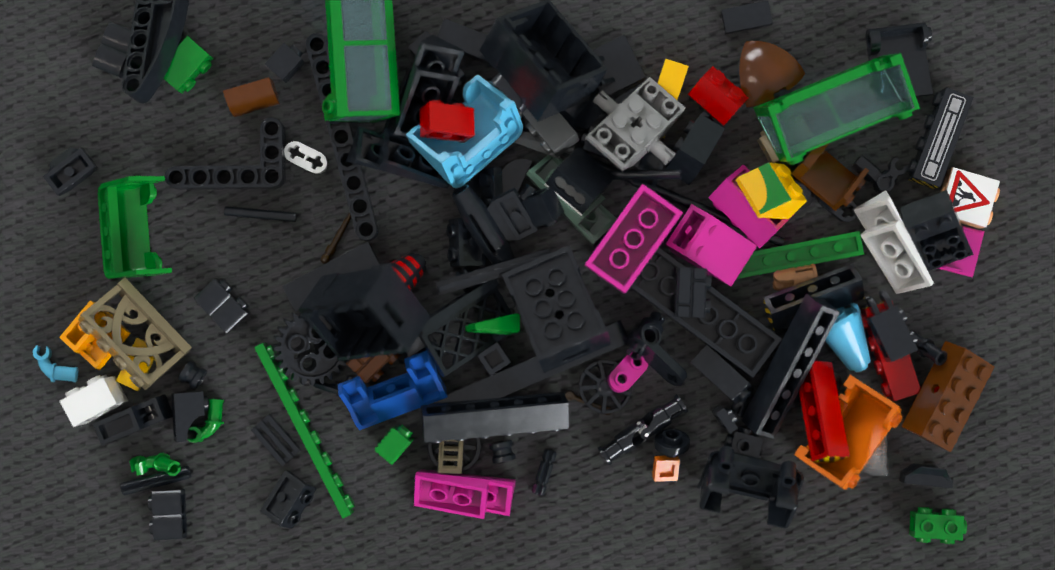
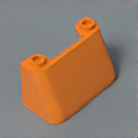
[794,375,903,490]

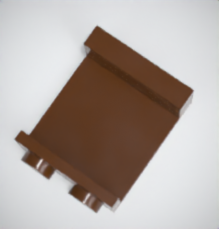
[791,143,869,211]

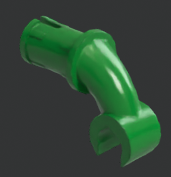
[187,399,224,443]
[129,453,181,476]

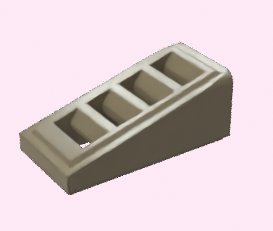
[438,440,464,474]

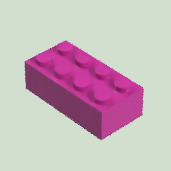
[584,184,683,294]

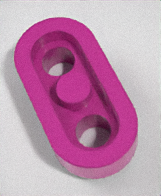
[607,352,648,393]

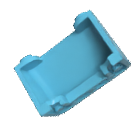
[406,74,523,188]

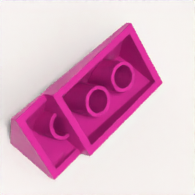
[414,469,516,519]

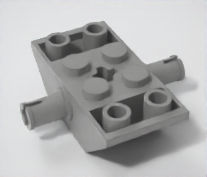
[585,77,685,170]

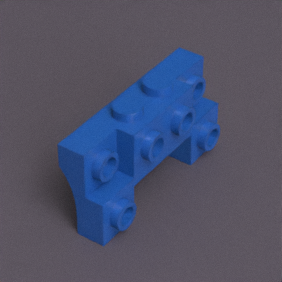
[337,351,448,430]

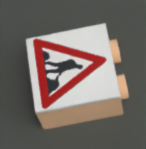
[941,167,1000,229]

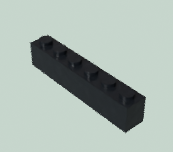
[741,294,840,439]
[421,392,569,443]

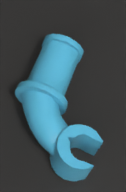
[33,345,79,382]

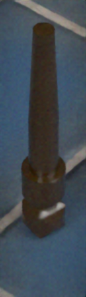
[320,213,351,264]

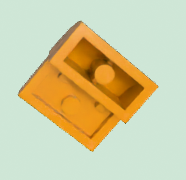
[59,300,131,370]

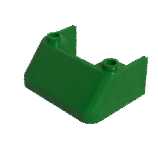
[98,176,172,279]

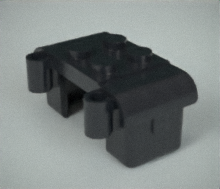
[697,446,804,529]

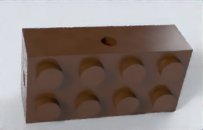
[901,341,995,452]

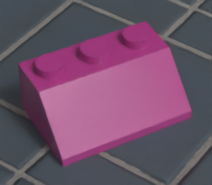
[708,164,789,248]

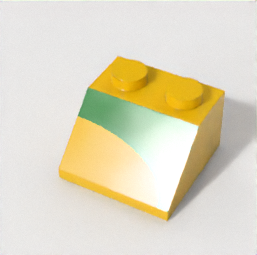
[735,163,807,219]

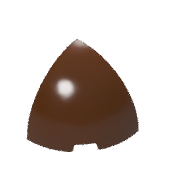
[739,41,805,107]

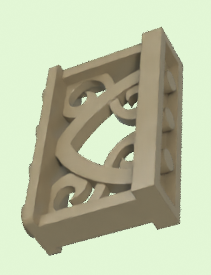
[78,278,192,390]

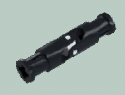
[598,394,688,465]

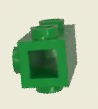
[909,507,967,544]

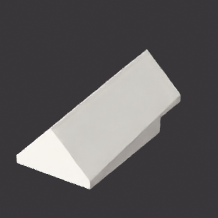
[854,190,934,294]

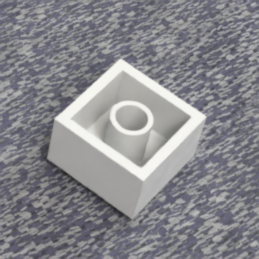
[60,375,128,427]

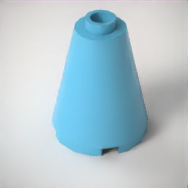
[825,303,871,372]

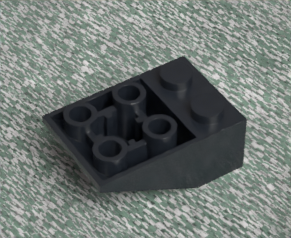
[900,190,974,271]

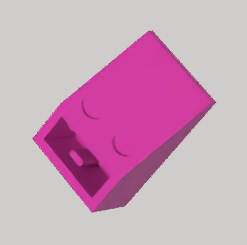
[666,204,757,287]

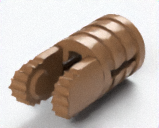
[773,264,818,290]

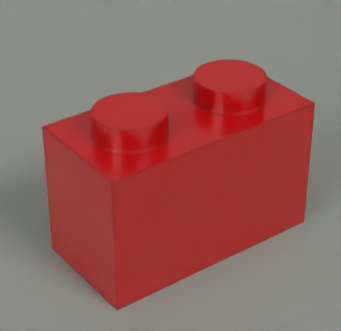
[688,66,748,126]
[420,100,475,143]

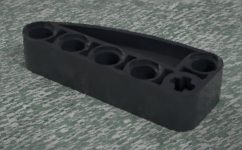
[122,0,189,104]

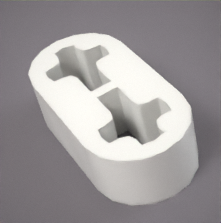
[284,141,328,174]

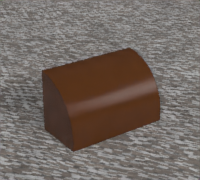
[223,77,280,117]

